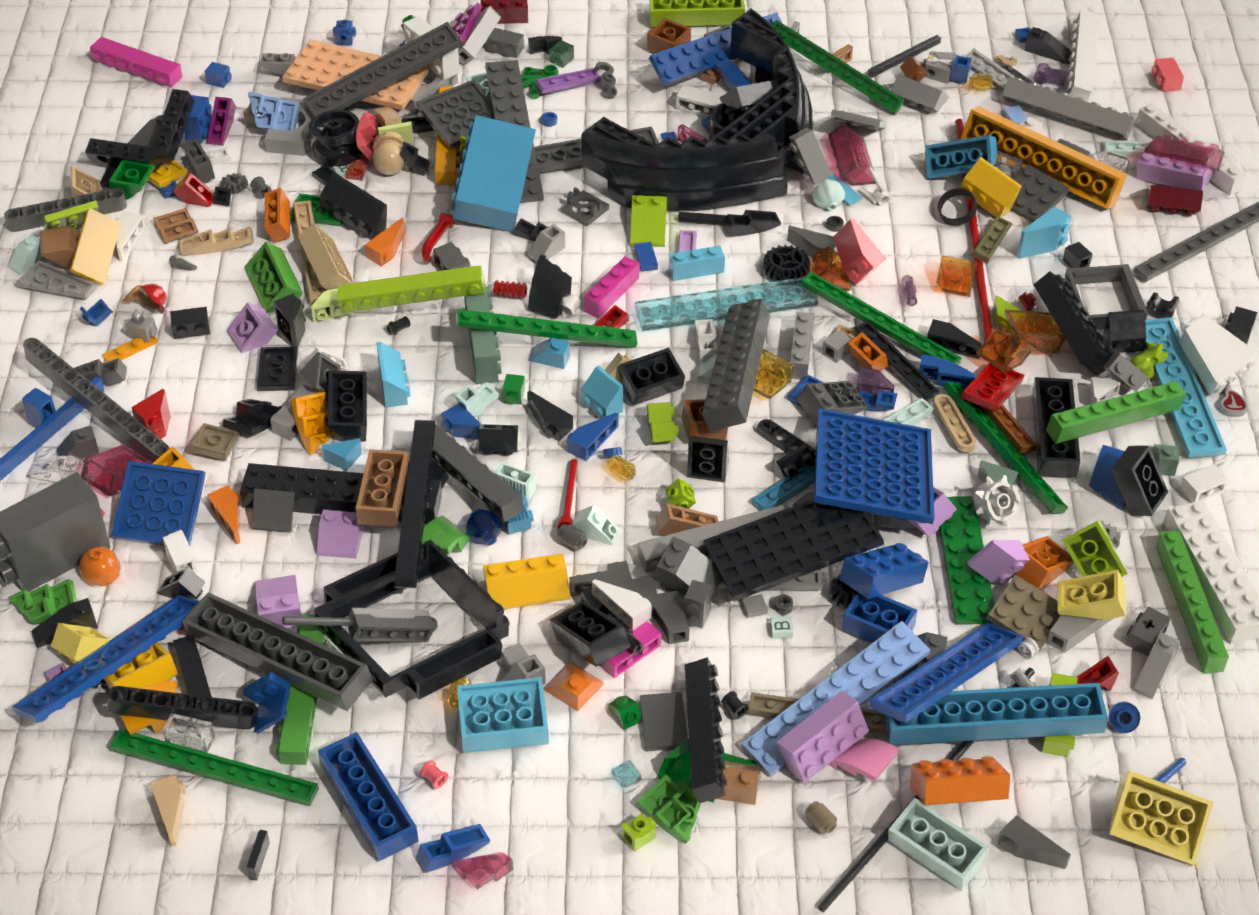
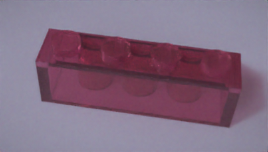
[828,123,876,186]
[1144,134,1225,171]

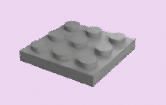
[831,109,888,130]

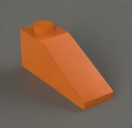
[365,218,405,267]
[207,485,240,544]

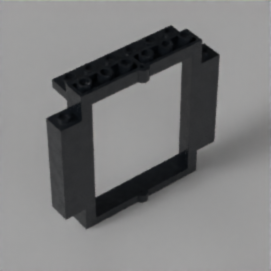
[314,539,510,700]

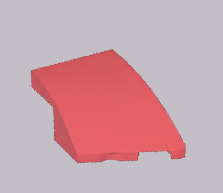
[356,112,379,163]

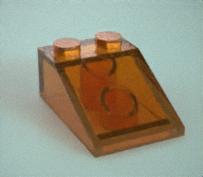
[1005,309,1065,353]

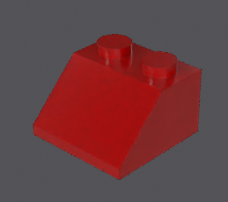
[131,388,171,439]

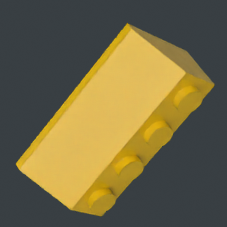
[483,553,570,609]

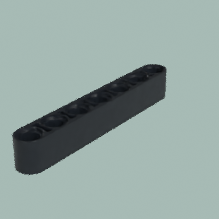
[107,686,258,730]

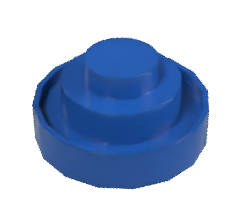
[1108,701,1141,733]

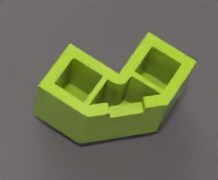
[646,402,678,443]

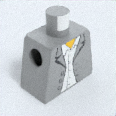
[917,51,956,84]

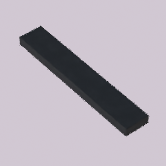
[853,320,939,401]

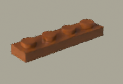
[979,405,1038,454]

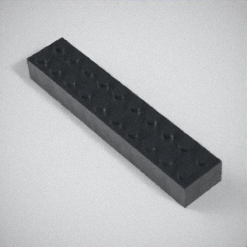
[240,463,442,524]

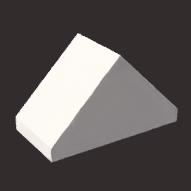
[1089,378,1122,404]

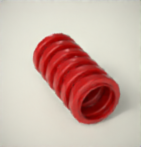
[493,280,527,299]

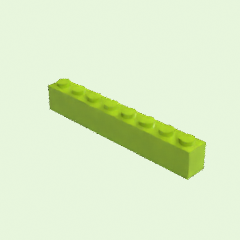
[337,265,485,313]

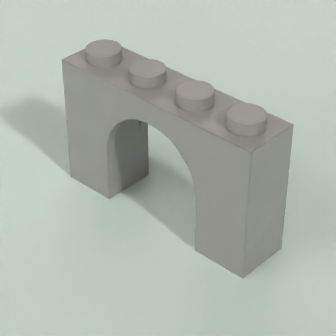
[404,69,458,114]
[264,98,314,156]

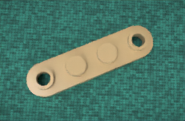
[934,394,976,452]

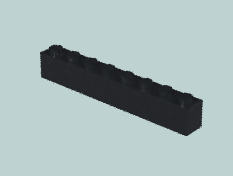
[684,657,727,803]

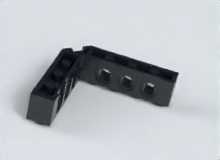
[85,89,195,172]

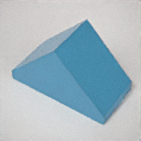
[322,438,362,471]

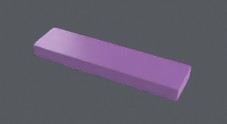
[536,68,601,94]

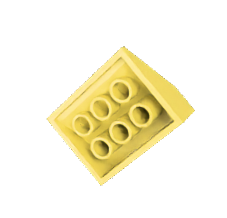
[1109,771,1214,866]

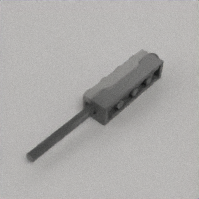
[282,608,438,642]

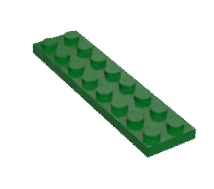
[939,496,994,625]

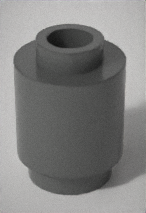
[557,524,588,551]

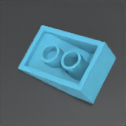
[1017,206,1071,259]

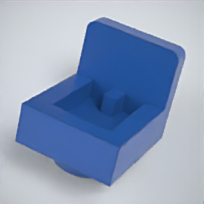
[79,299,113,326]

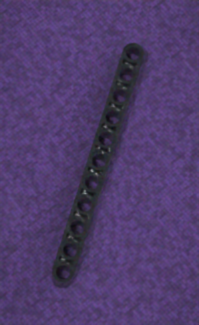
[395,420,435,588]

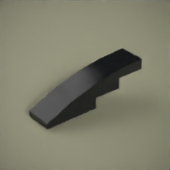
[173,635,212,697]

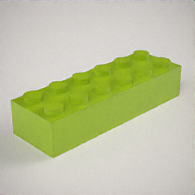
[649,0,745,27]

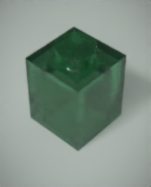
[550,40,574,68]

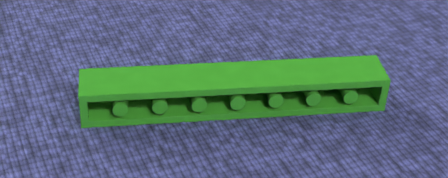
[1046,381,1187,444]
[1156,530,1229,674]
[276,615,328,765]

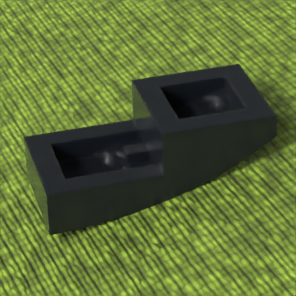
[528,36,563,55]
[400,141,430,176]
[513,218,548,241]

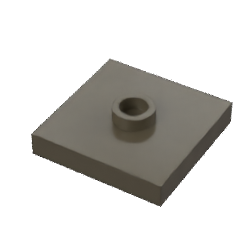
[190,423,240,461]

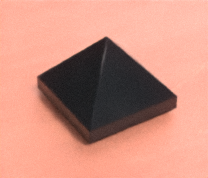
[213,186,232,206]

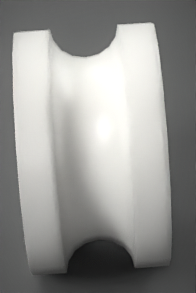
[1018,638,1039,659]

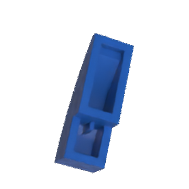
[919,354,976,389]
[416,824,490,873]

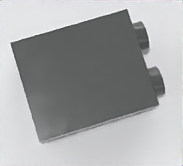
[0,472,111,592]

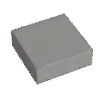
[742,594,768,618]

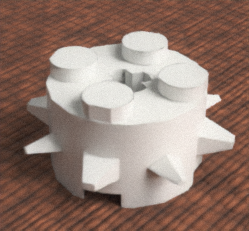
[972,475,1020,527]

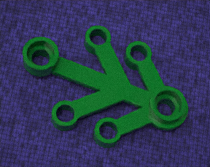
[521,64,559,99]

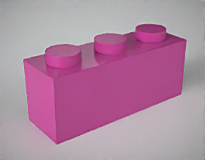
[600,621,661,679]

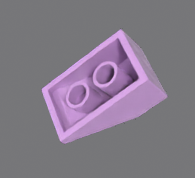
[255,575,301,627]

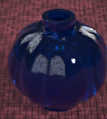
[466,509,502,546]

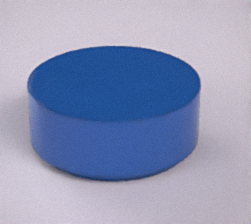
[541,112,558,127]
[603,447,623,457]

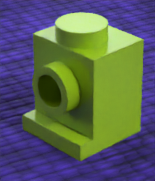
[621,813,656,852]

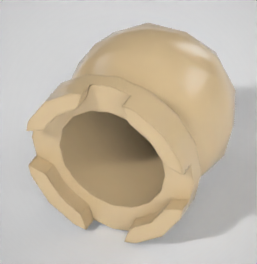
[372,132,406,175]

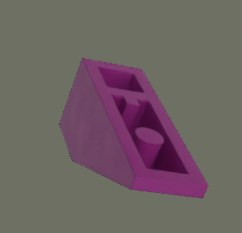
[207,97,236,146]

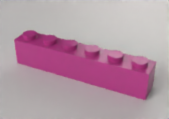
[90,37,183,88]

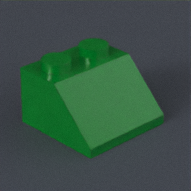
[109,160,155,200]

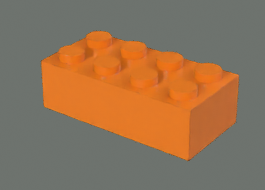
[910,756,1010,805]

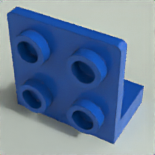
[243,672,291,734]

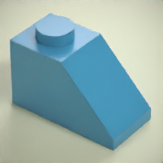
[530,338,570,369]

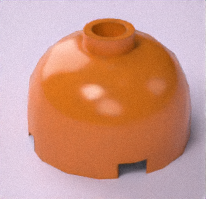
[79,547,121,587]

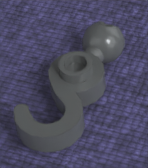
[594,62,617,98]

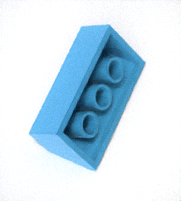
[925,135,997,179]

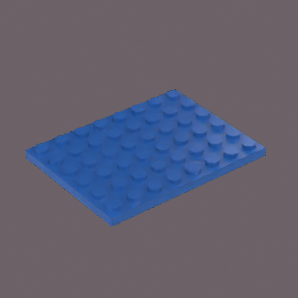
[814,408,935,524]

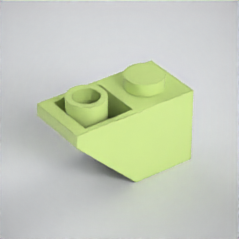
[311,288,349,322]

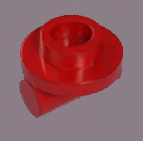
[1018,292,1037,312]

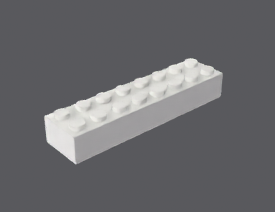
[1163,501,1259,644]

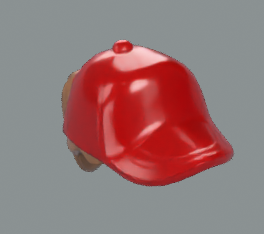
[123,283,167,314]

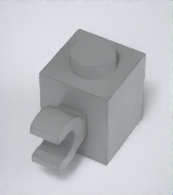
[126,309,157,343]

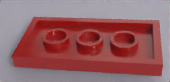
[961,361,1025,412]

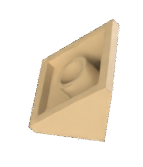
[70,165,101,197]

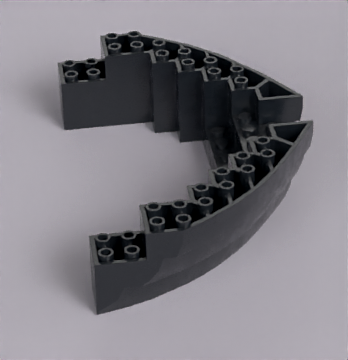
[581,8,813,211]

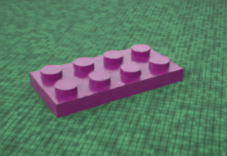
[451,3,482,44]

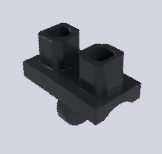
[776,443,814,478]

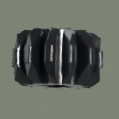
[829,574,858,607]

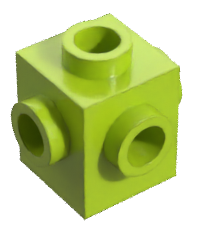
[665,478,696,509]

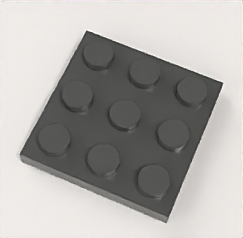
[1011,164,1069,222]

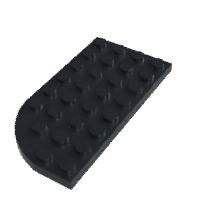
[703,500,884,602]

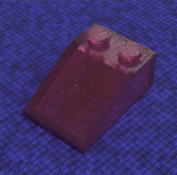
[81,444,152,496]

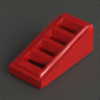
[594,305,629,328]

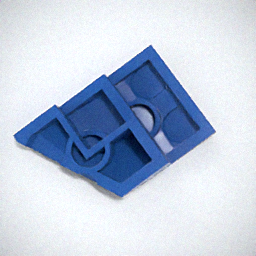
[1089,445,1125,510]

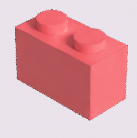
[1151,57,1184,92]

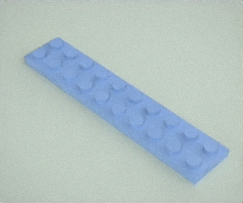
[742,621,930,777]

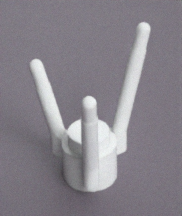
[858,167,891,205]

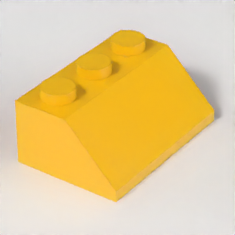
[960,157,1022,217]
[103,642,178,689]

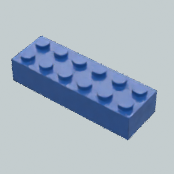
[318,732,419,861]

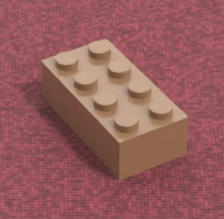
[356,449,409,527]

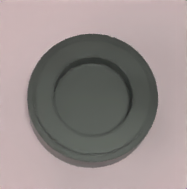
[826,216,844,232]

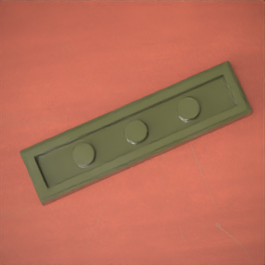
[972,216,1013,264]

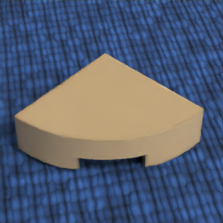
[995,55,1018,67]

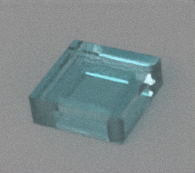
[612,760,642,789]

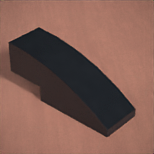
[723,210,781,236]

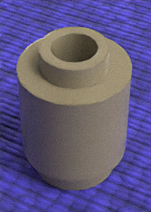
[805,801,837,834]

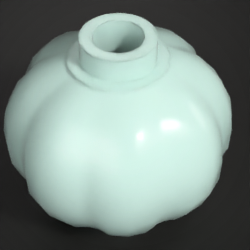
[812,179,845,211]

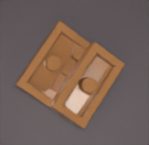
[153,208,199,243]

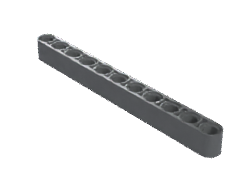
[23,337,169,463]

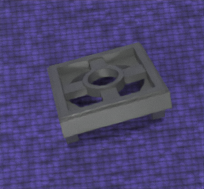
[561,187,609,226]

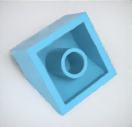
[581,365,623,418]

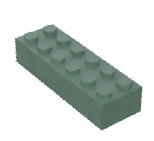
[464,283,502,384]

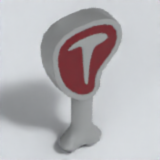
[1219,383,1248,417]

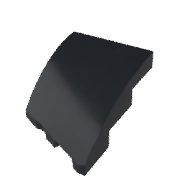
[528,254,572,316]
[223,399,283,435]

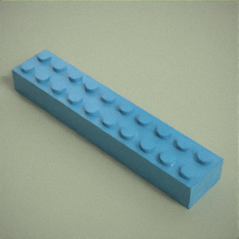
[884,683,1108,745]

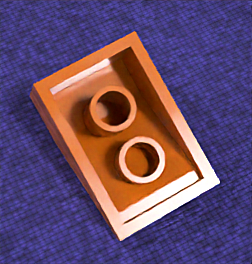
[1014,536,1074,589]

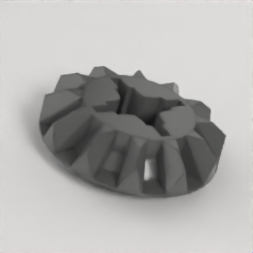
[220,172,248,193]

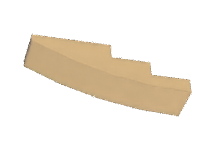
[367,106,402,126]
[179,226,254,255]

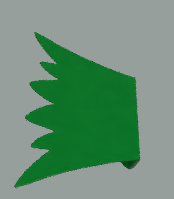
[658,738,757,802]

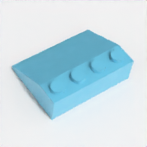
[457,677,549,753]

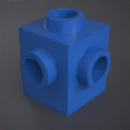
[333,20,356,46]

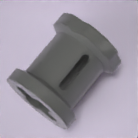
[250,176,271,199]

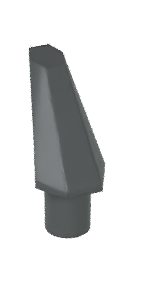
[169,255,197,270]

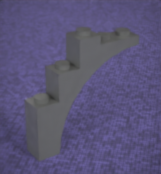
[569,561,690,644]

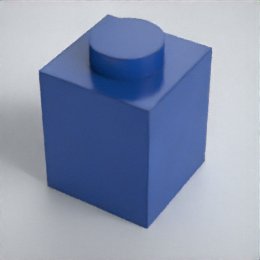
[951,55,972,83]
[204,62,232,88]

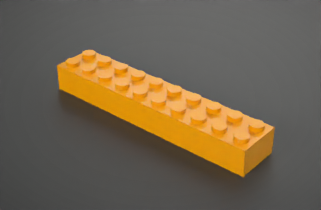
[960,106,1128,209]

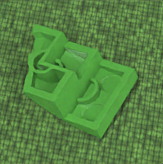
[421,516,470,555]
[9,579,77,624]
[635,774,701,844]

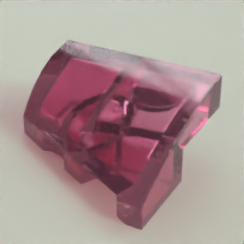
[451,852,513,890]

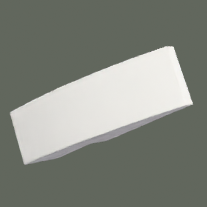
[695,319,718,364]

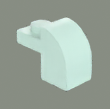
[454,382,500,416]

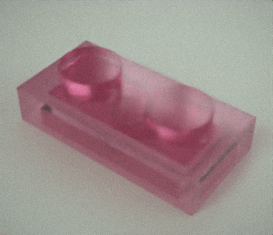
[677,124,707,143]

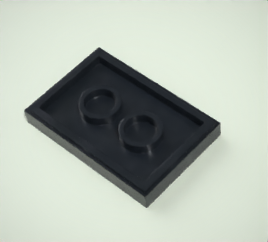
[257,346,298,391]

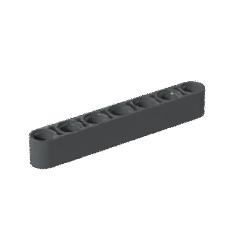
[4,188,127,232]

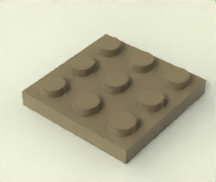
[986,574,1061,651]

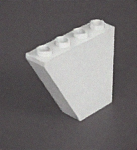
[1179,315,1258,396]

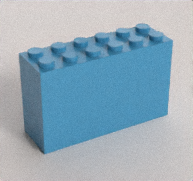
[451,115,536,232]

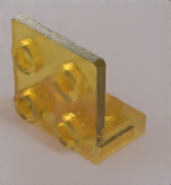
[753,349,794,399]

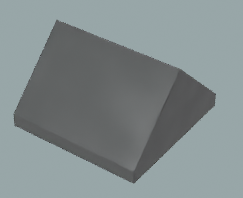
[299,352,341,397]

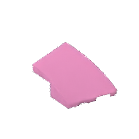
[828,739,899,782]

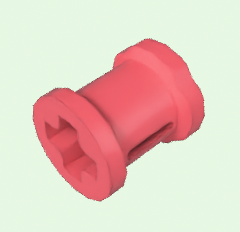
[420,760,448,789]

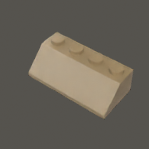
[298,224,355,290]

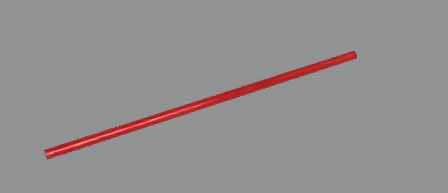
[955,119,994,344]

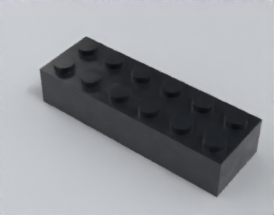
[1033,271,1114,375]
[1032,377,1081,478]

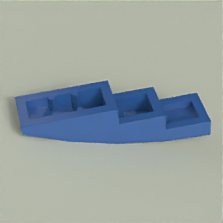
[714,58,751,89]

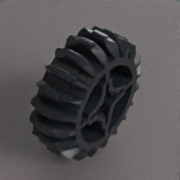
[763,245,811,285]

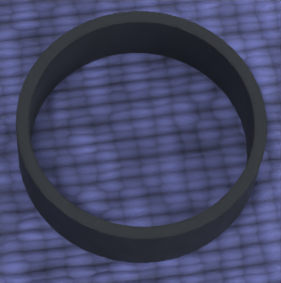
[938,188,977,226]

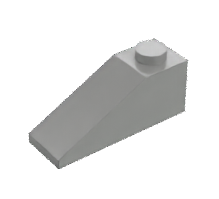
[1133,633,1180,699]

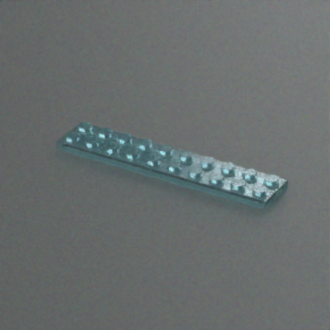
[635,277,818,331]

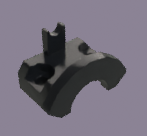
[1145,292,1180,319]

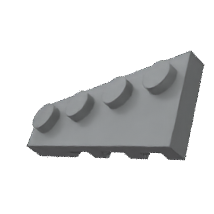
[16,260,97,299]

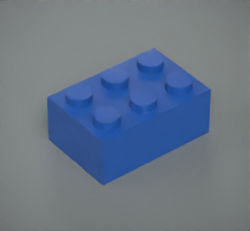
[842,592,917,643]

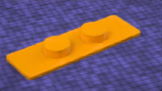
[102,336,159,362]

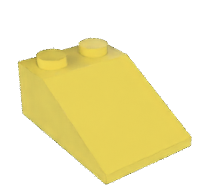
[1058,570,1126,620]

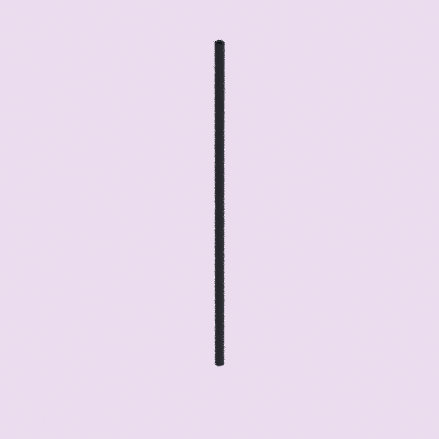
[817,667,1035,913]

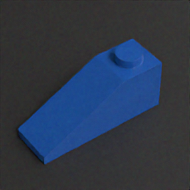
[566,412,619,461]

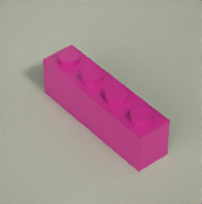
[584,256,639,319]

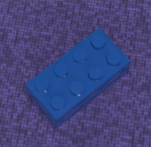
[839,543,929,599]

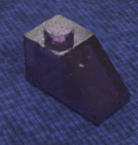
[856,367,895,395]

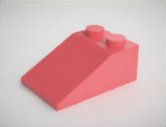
[833,218,886,285]

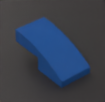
[859,390,898,411]

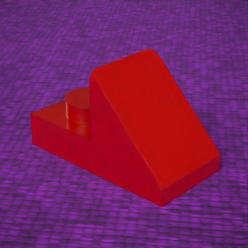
[1077,656,1119,691]

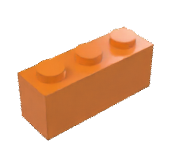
[265,188,290,243]

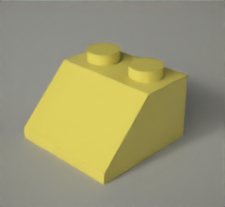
[51,623,112,663]

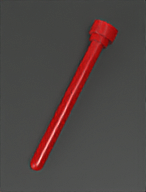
[557,459,578,530]

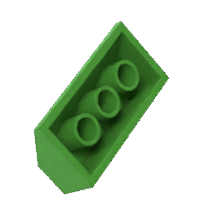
[245,242,303,313]

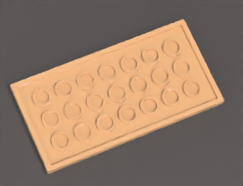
[282,40,429,110]

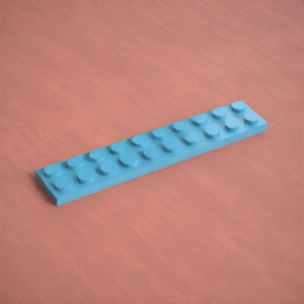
[1144,317,1227,458]

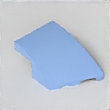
[248,92,300,130]

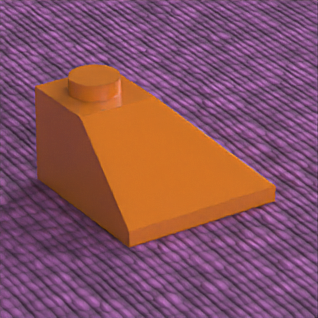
[545,662,604,711]

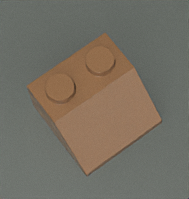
[39,226,80,269]
[716,761,761,805]

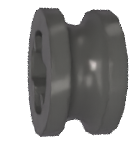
[774,594,793,615]

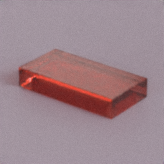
[346,154,370,181]

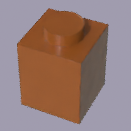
[900,55,928,82]

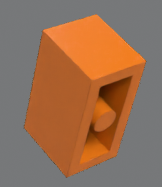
[848,332,888,377]

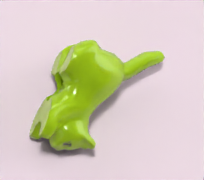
[1130,341,1168,380]

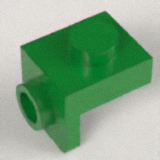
[608,695,642,729]

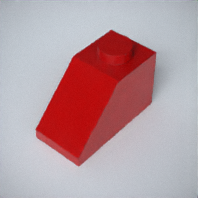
[173,173,214,207]

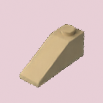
[150,774,186,847]

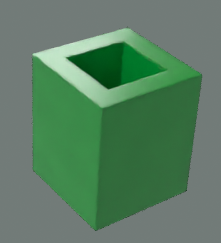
[502,374,525,405]

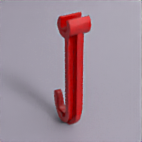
[422,213,455,263]

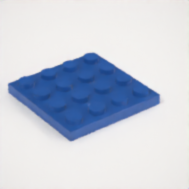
[111,461,206,547]

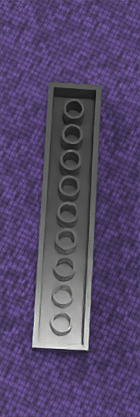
[702,298,770,431]
[182,592,373,711]

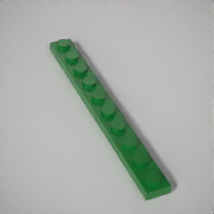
[772,19,905,114]
[800,272,962,365]
[456,309,638,348]
[943,382,1068,513]
[110,729,319,806]

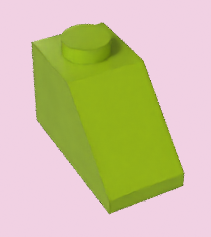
[993,295,1025,337]

